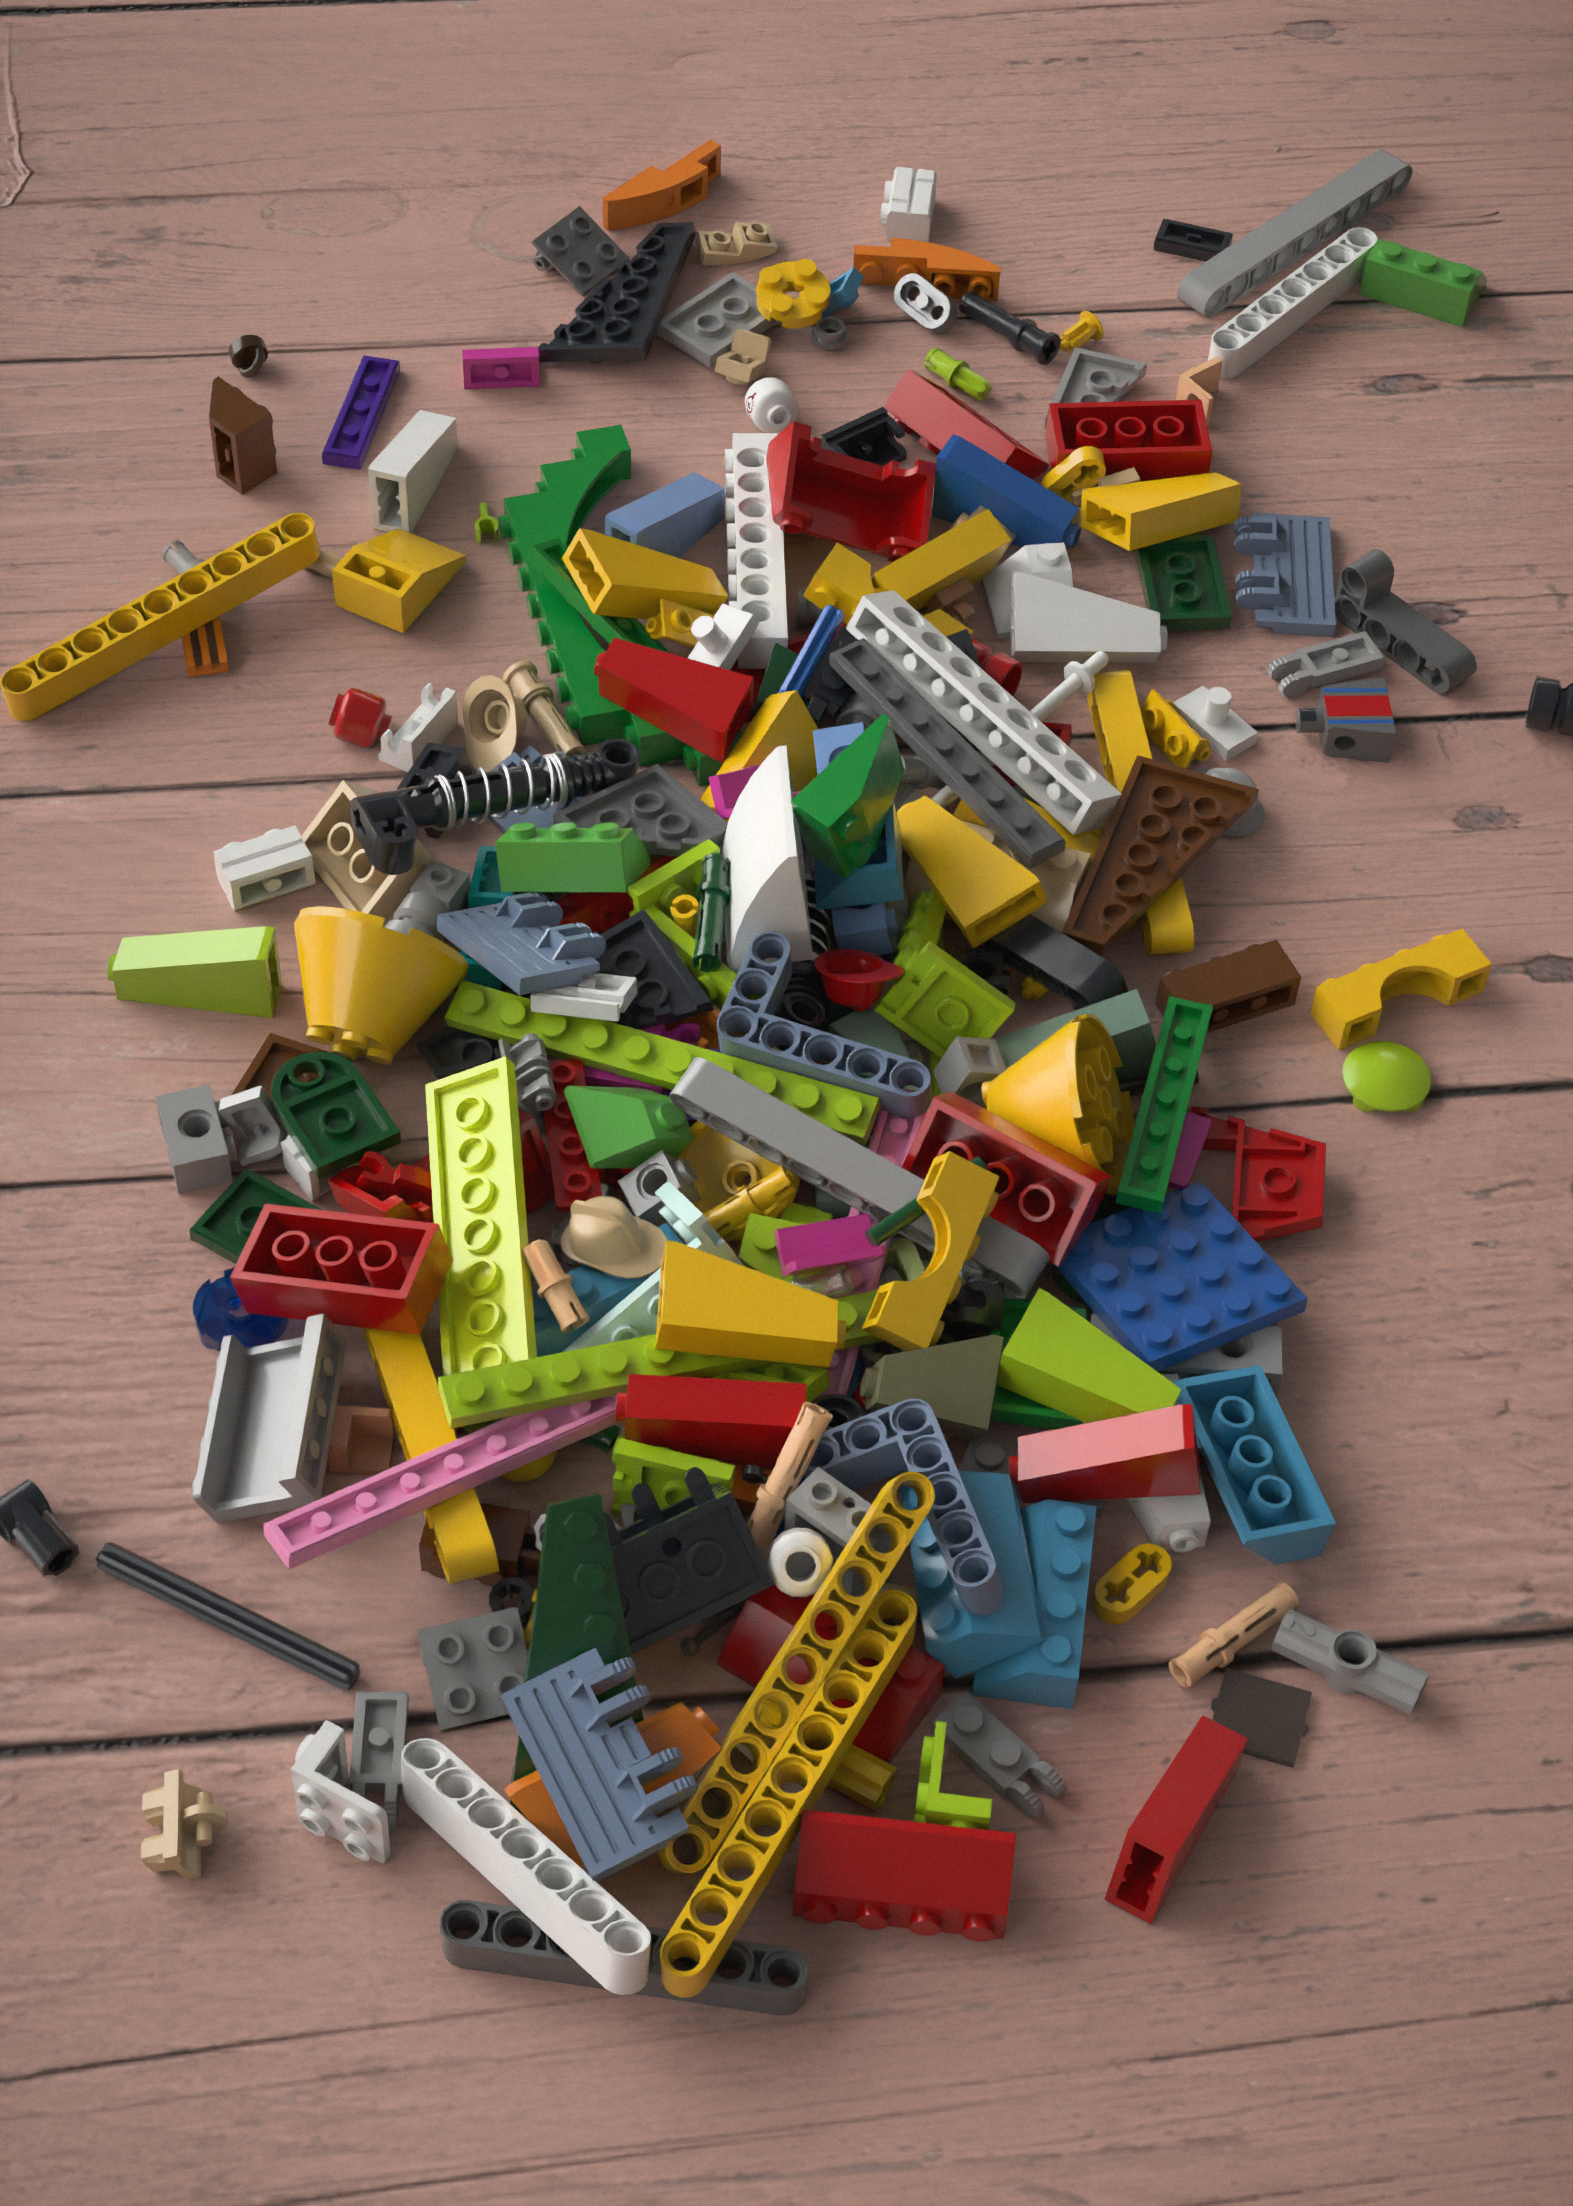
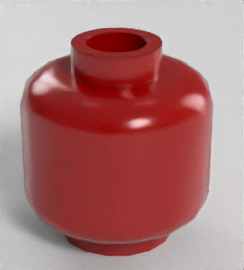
[328,688,392,748]

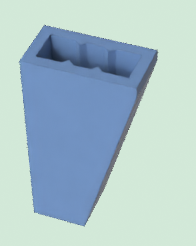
[605,472,725,558]

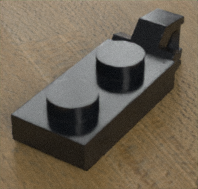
[801,625,858,726]

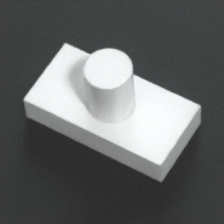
[688,603,760,670]
[1173,686,1258,761]

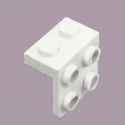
[291,1720,391,1863]

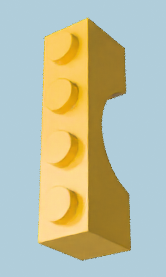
[803,542,973,636]
[1310,928,1492,1051]
[861,1151,1000,1351]

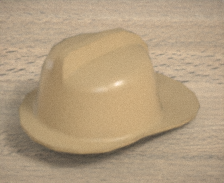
[462,675,527,772]
[561,1196,668,1279]

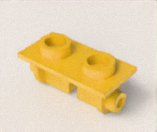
[646,599,714,649]
[1140,689,1212,769]

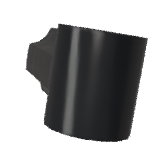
[0,1479,79,1577]

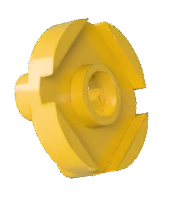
[756,259,831,329]

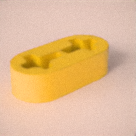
[1041,446,1106,504]
[1092,1543,1172,1625]

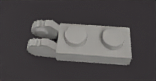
[1267,631,1386,698]
[349,1691,409,1830]
[931,1691,1067,1819]

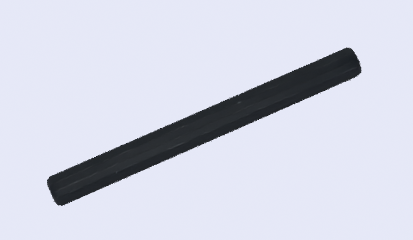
[96,1542,361,1690]

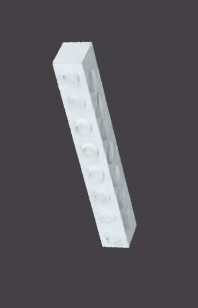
[725,433,788,669]
[846,590,1122,835]

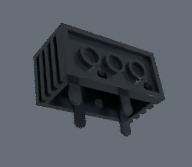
[537,1467,775,1655]

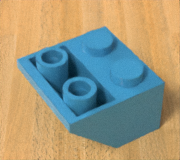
[814,801,904,910]

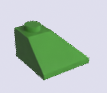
[564,1086,694,1169]

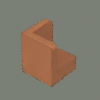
[328,1405,395,1475]

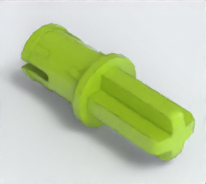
[924,347,992,401]

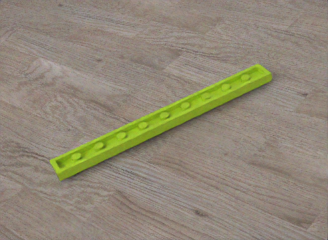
[445,980,881,1146]
[437,1290,884,1429]

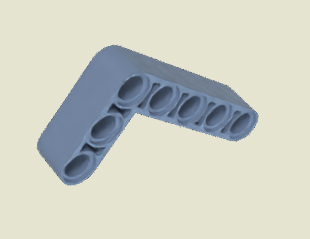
[717,931,931,1118]
[804,1398,1006,1615]

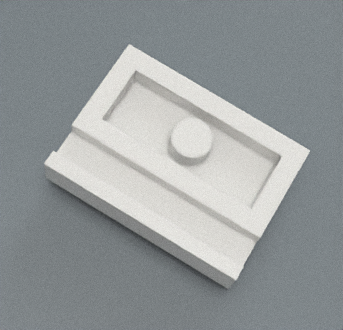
[530,973,637,1022]

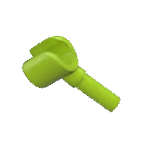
[475,502,499,543]

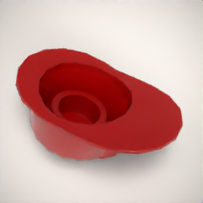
[814,949,904,1012]

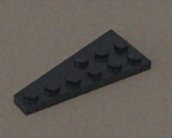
[538,222,696,363]
[416,909,714,1080]

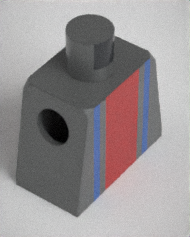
[1296,678,1396,763]

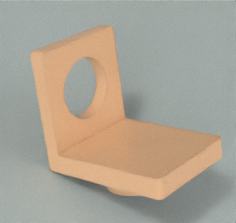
[1176,357,1223,427]

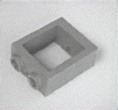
[784,1467,892,1597]

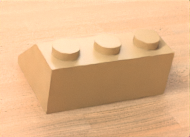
[301,780,436,918]

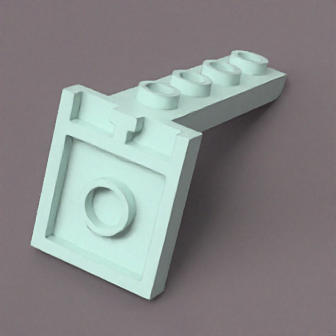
[563,1180,744,1352]

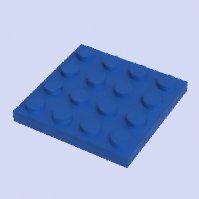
[1053,1181,1308,1372]

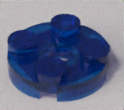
[193,1267,289,1352]

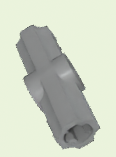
[1271,1609,1430,1715]

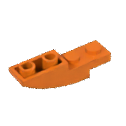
[602,139,721,231]
[853,238,1001,301]

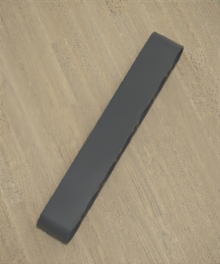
[440,1900,808,2016]

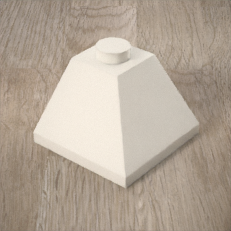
[982,542,1073,639]

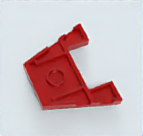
[1191,1106,1326,1242]

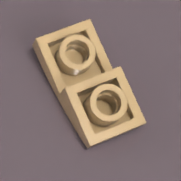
[694,221,778,266]

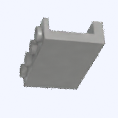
[192,1313,347,1523]

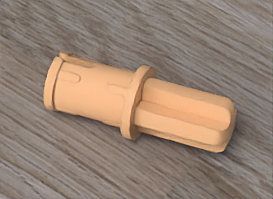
[523,1239,590,1333]

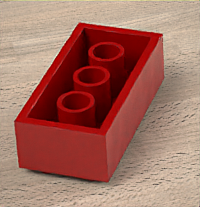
[1045,400,1212,490]
[230,1204,453,1335]

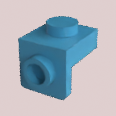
[822,267,864,318]

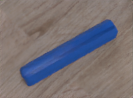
[779,605,844,697]

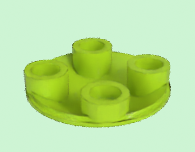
[1342,1041,1431,1112]

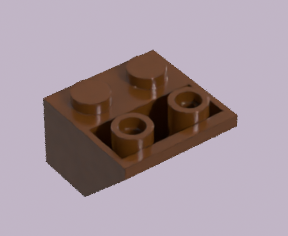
[209,376,277,495]

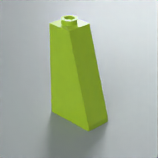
[107,926,282,1018]
[996,1288,1182,1423]

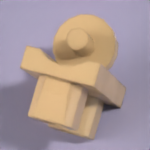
[141,1769,228,1880]

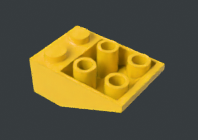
[332,528,467,633]

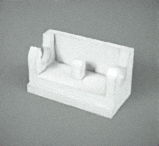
[378,683,458,772]

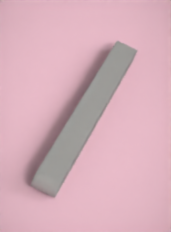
[1177,149,1413,317]
[669,1057,1050,1299]

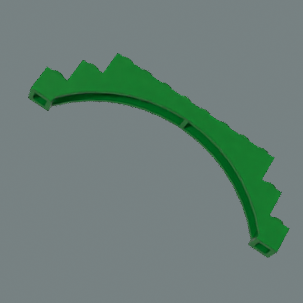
[498,425,743,786]

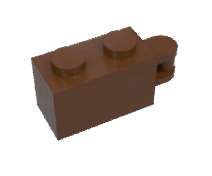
[419,1503,541,1587]

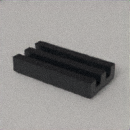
[1153,219,1233,262]

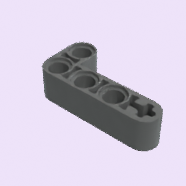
[1334,549,1477,694]

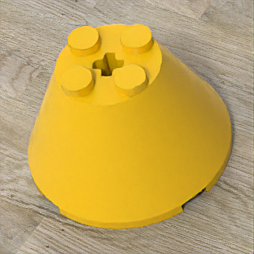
[294,907,469,1065]
[981,1013,1135,1196]

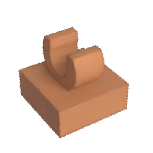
[924,577,975,626]

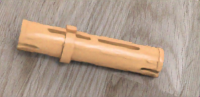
[747,1402,833,1549]
[1168,1582,1300,1688]

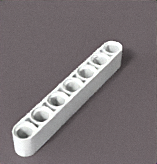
[1208,227,1378,380]
[401,1738,651,1995]

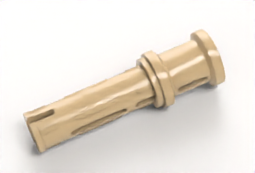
[502,660,586,757]

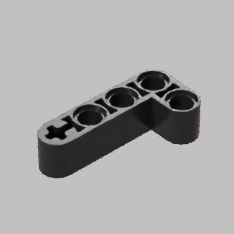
[980,914,1129,1011]

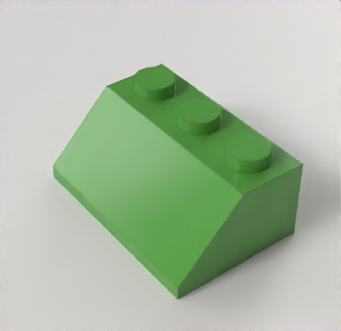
[1359,239,1487,327]
[495,823,651,893]

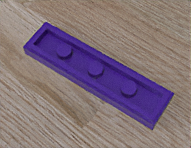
[322,355,400,470]

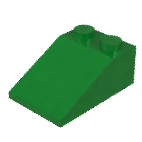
[790,713,904,879]

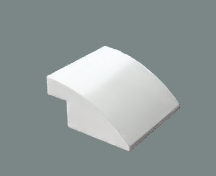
[722,745,813,997]

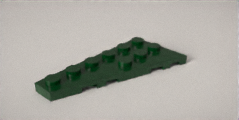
[509,1493,644,1823]

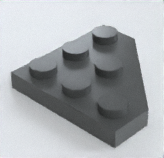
[553,764,728,856]

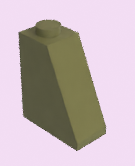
[860,1335,1004,1440]

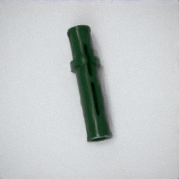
[692,853,731,973]

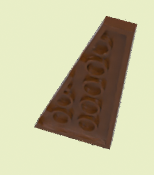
[1062,755,1259,956]

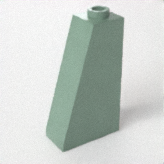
[995,989,1156,1081]

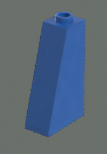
[932,434,1081,551]

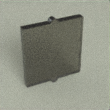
[1210,1668,1312,1768]

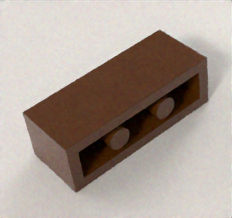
[1155,939,1301,1033]

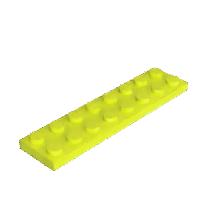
[425,1056,537,1376]

